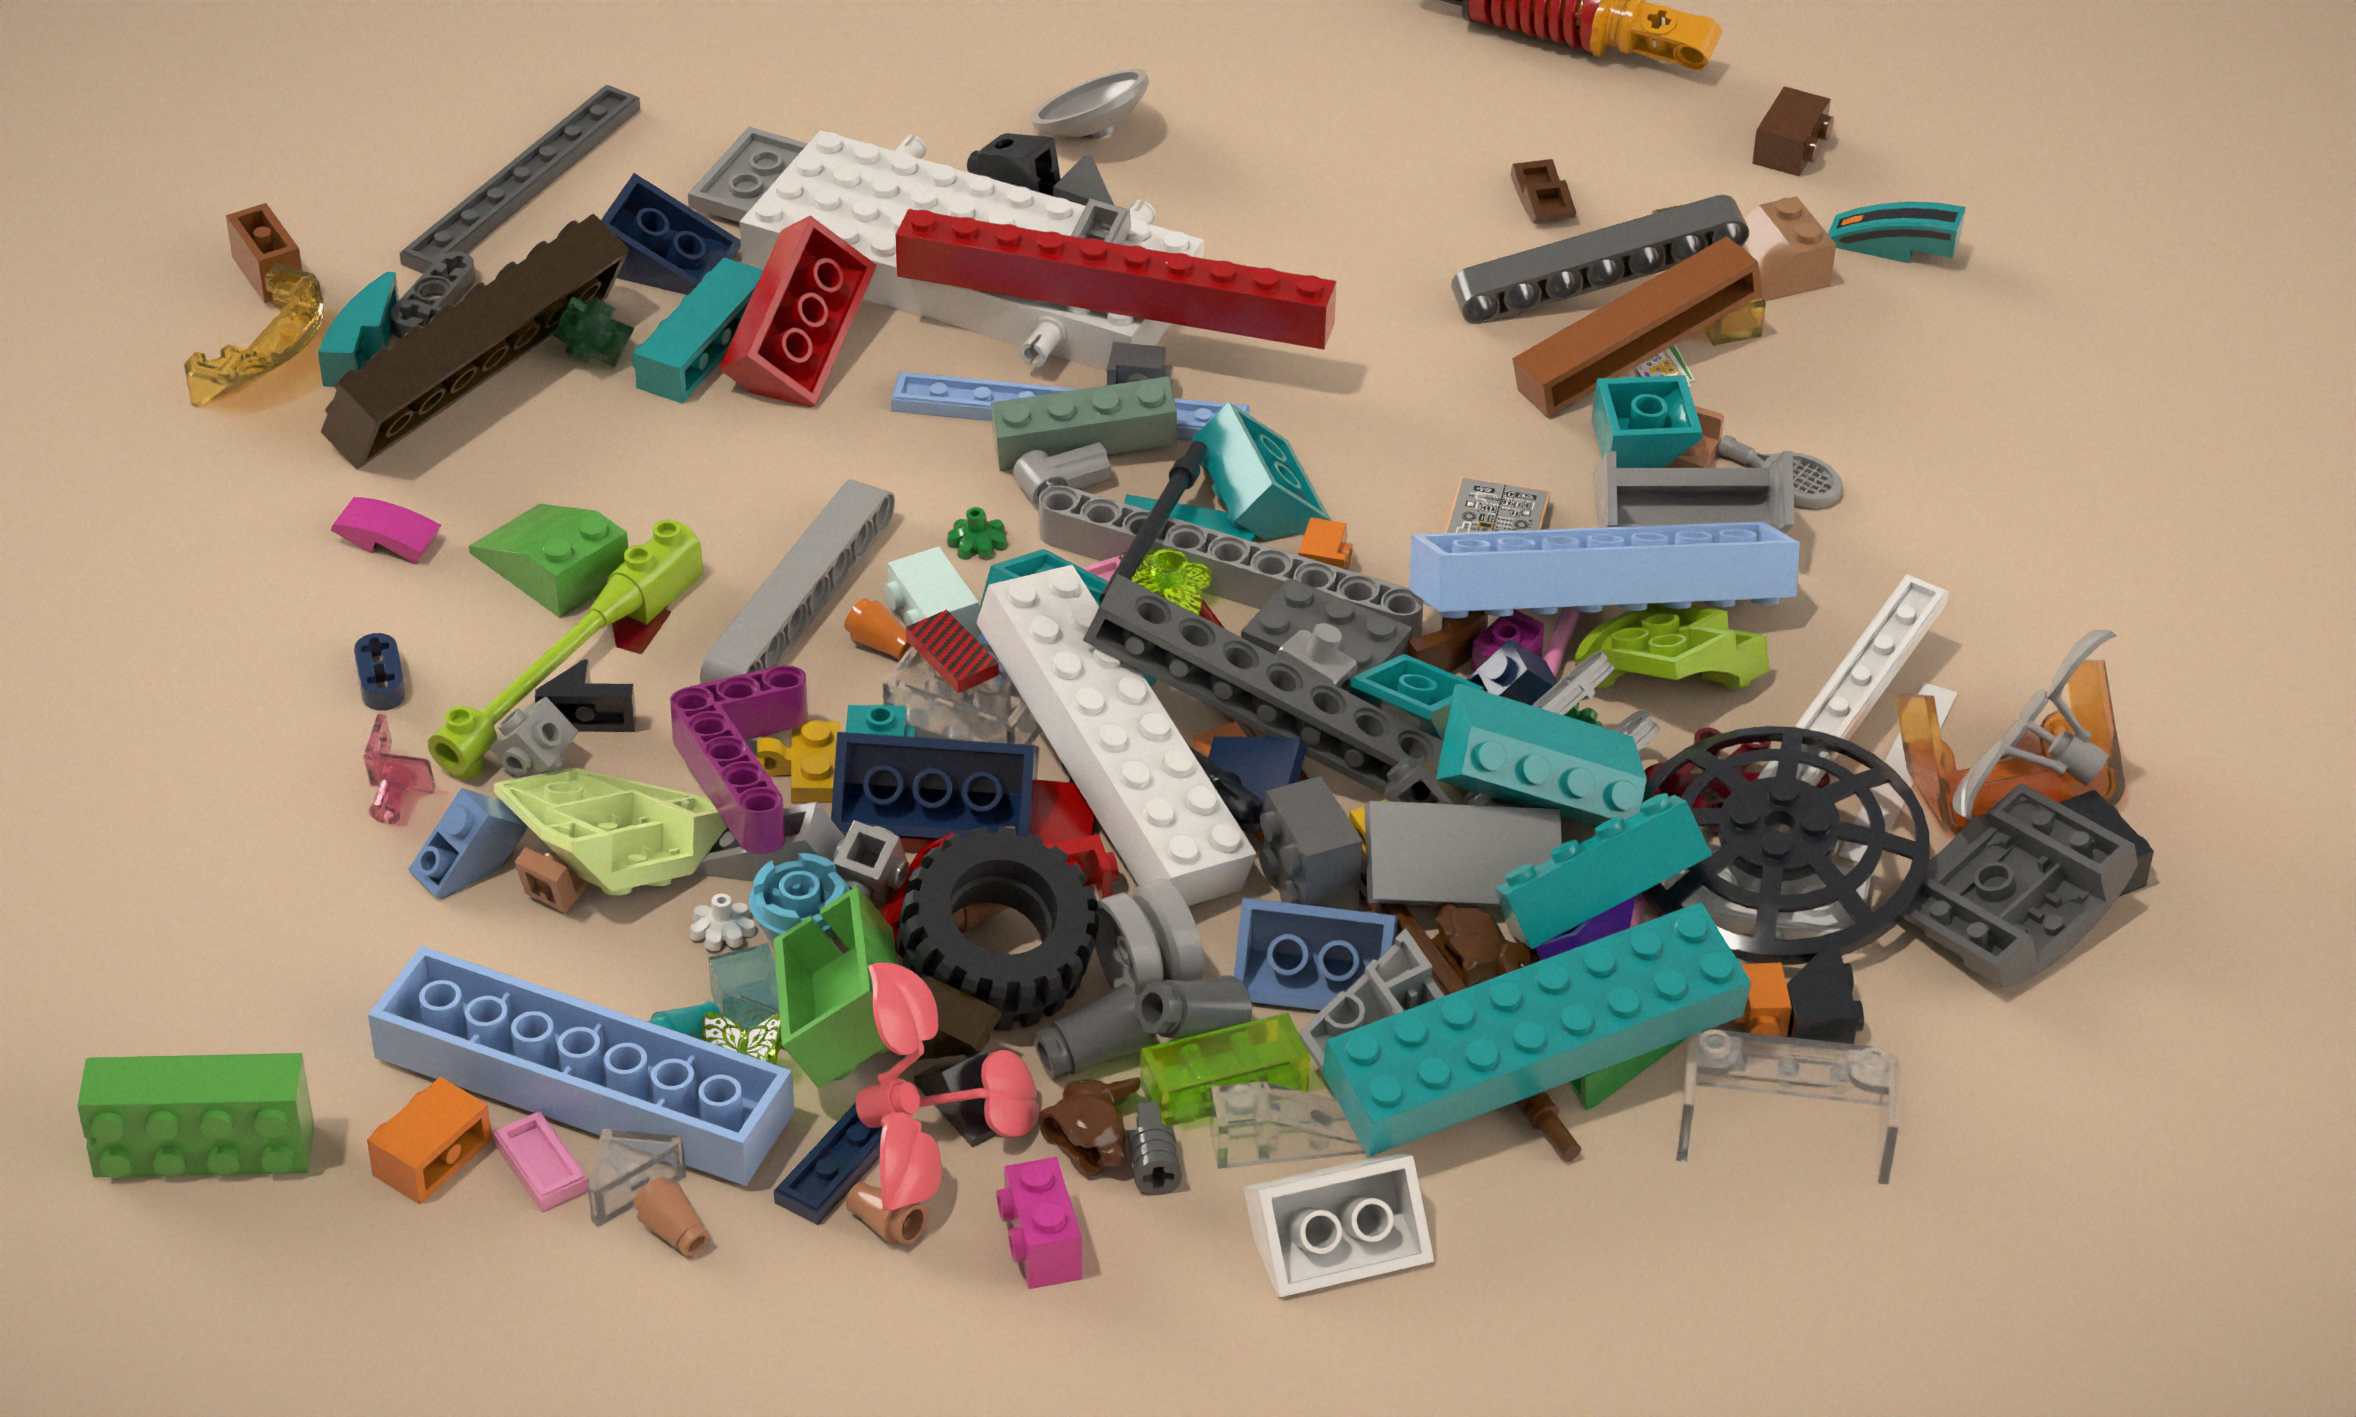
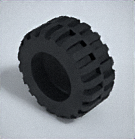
[896,827,1099,1030]

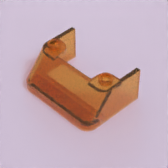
[1894,659,2125,837]

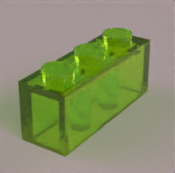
[1140,1012,1310,1127]

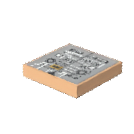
[1445,476,1551,533]

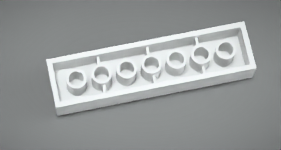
[976,565,1257,906]

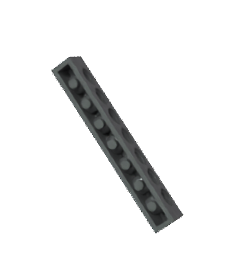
[1083,574,1452,795]

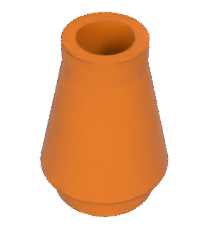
[844,598,914,661]

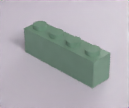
[990,376,1178,471]

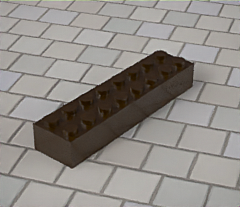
[321,213,630,470]

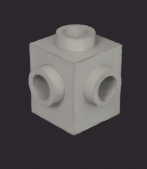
[489,697,579,778]
[833,820,909,903]

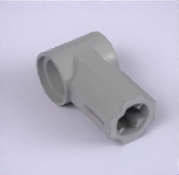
[1013,442,1111,508]

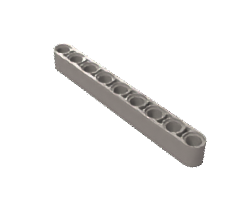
[1039,485,1424,639]

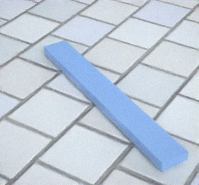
[891,372,1250,441]

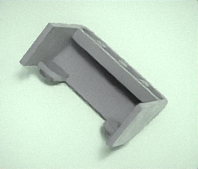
[1593,451,1794,534]

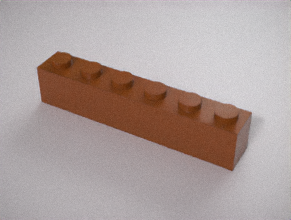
[1512,236,1762,417]

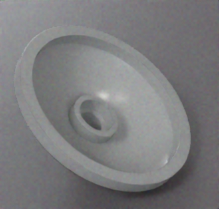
[1031,69,1149,139]

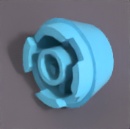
[749,853,850,946]

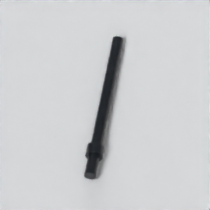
[1099,441,1208,604]

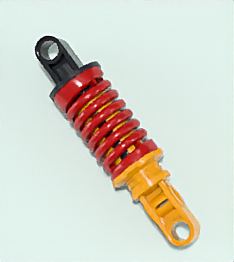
[1440,0,1722,70]

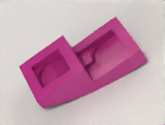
[331,497,441,564]

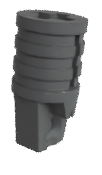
[1127,1101,1182,1195]

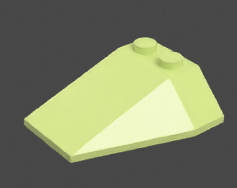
[494,767,727,895]

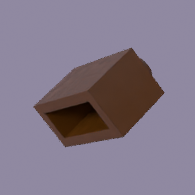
[1752,86,1834,177]

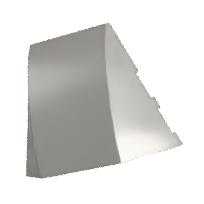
[1299,928,1444,1072]

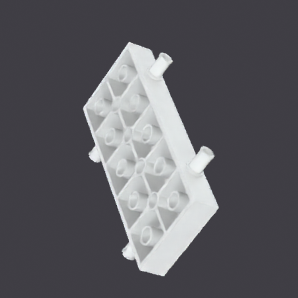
[740,130,1204,371]

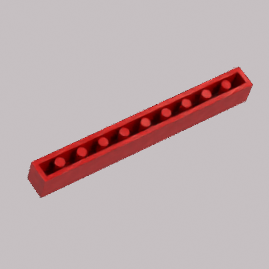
[895,209,1337,350]

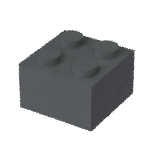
[1259,776,1363,911]

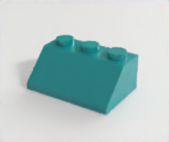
[1192,402,1332,540]

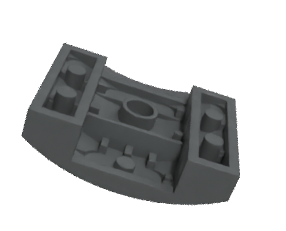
[1885,783,2138,988]

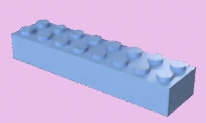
[1409,522,1800,618]
[368,946,795,1186]

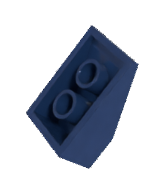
[601,173,741,295]

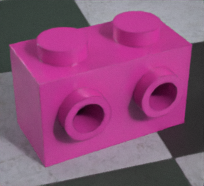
[996,1157,1082,1289]

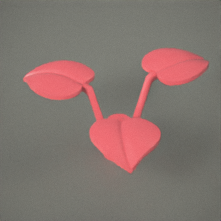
[856,963,1039,1211]

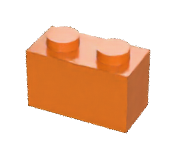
[367,1076,492,1204]

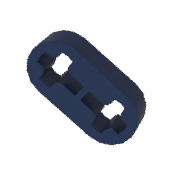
[354,633,405,711]

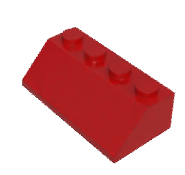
[719,215,877,407]

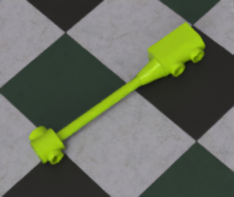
[428,519,703,779]

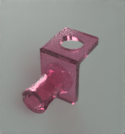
[363,714,436,824]

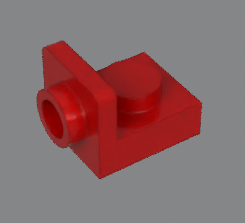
[1043,834,1119,899]

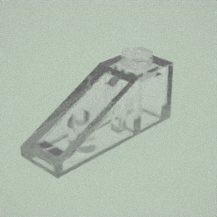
[1210,1082,1366,1169]

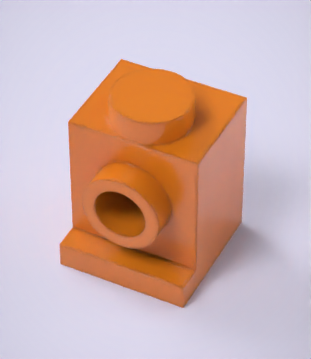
[1298,517,1353,570]
[1733,963,1792,1044]

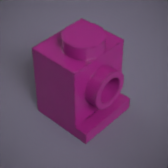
[1471,609,1545,672]

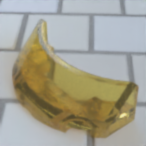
[184,264,324,407]

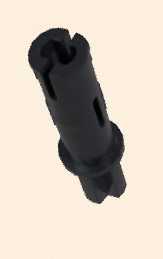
[1185,741,1263,823]

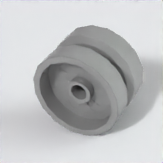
[1095,878,1204,996]

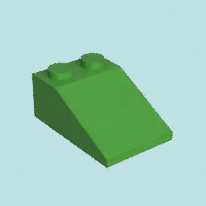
[469,504,628,618]

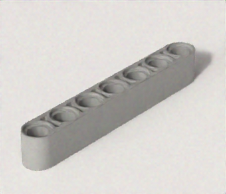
[700,479,895,684]

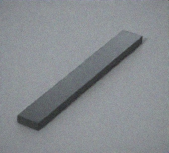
[400,85,640,274]

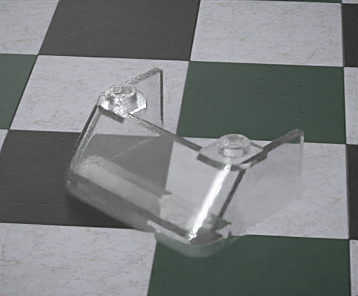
[1676,1029,1900,1185]

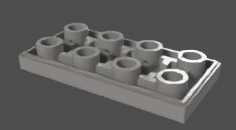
[1364,801,1562,908]

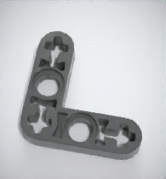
[390,251,505,342]

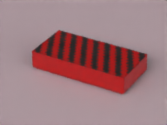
[906,609,999,694]

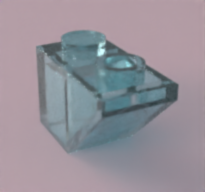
[708,943,786,1051]

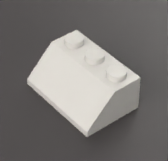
[1243,1153,1434,1297]

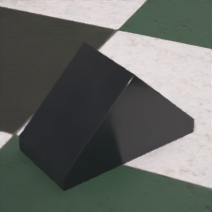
[914,1050,997,1147]

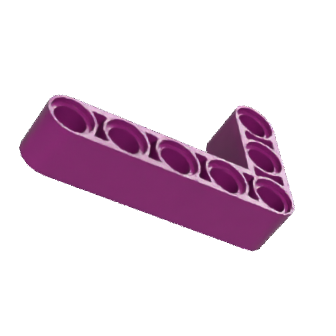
[670,665,808,854]

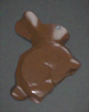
[1431,904,1540,988]
[1038,1077,1141,1176]

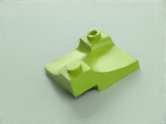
[1575,603,1769,689]

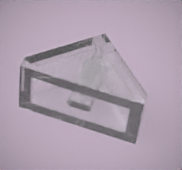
[588,1129,686,1228]

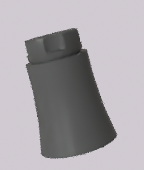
[1134,975,1252,1048]
[1033,983,1154,1080]

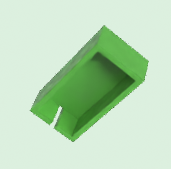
[773,885,897,1089]
[77,1053,314,1178]

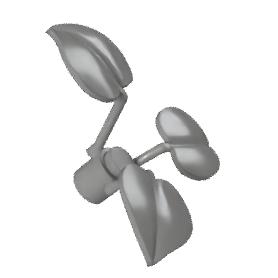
[1952,630,2117,820]

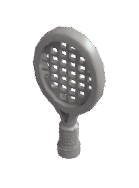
[1718,435,1843,508]

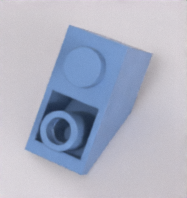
[408,788,528,899]

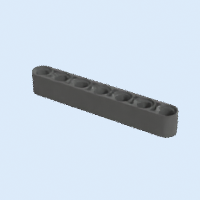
[1451,195,1750,324]

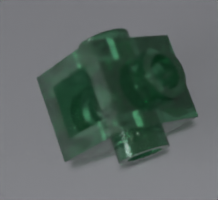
[553,297,634,367]

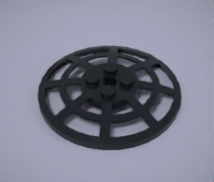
[1640,726,1930,965]

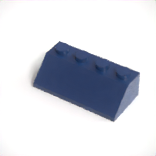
[831,732,1040,839]

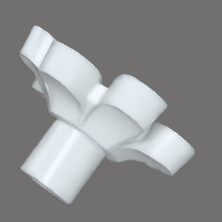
[689,893,756,951]

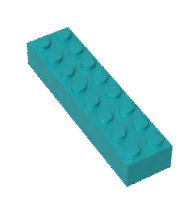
[1322,902,1751,1157]

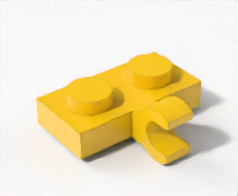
[757,721,840,802]

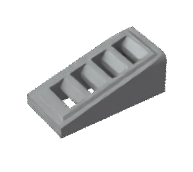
[1071,198,1131,245]

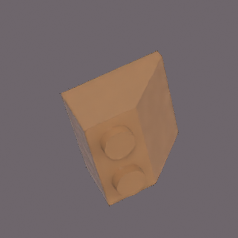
[1741,196,1836,304]

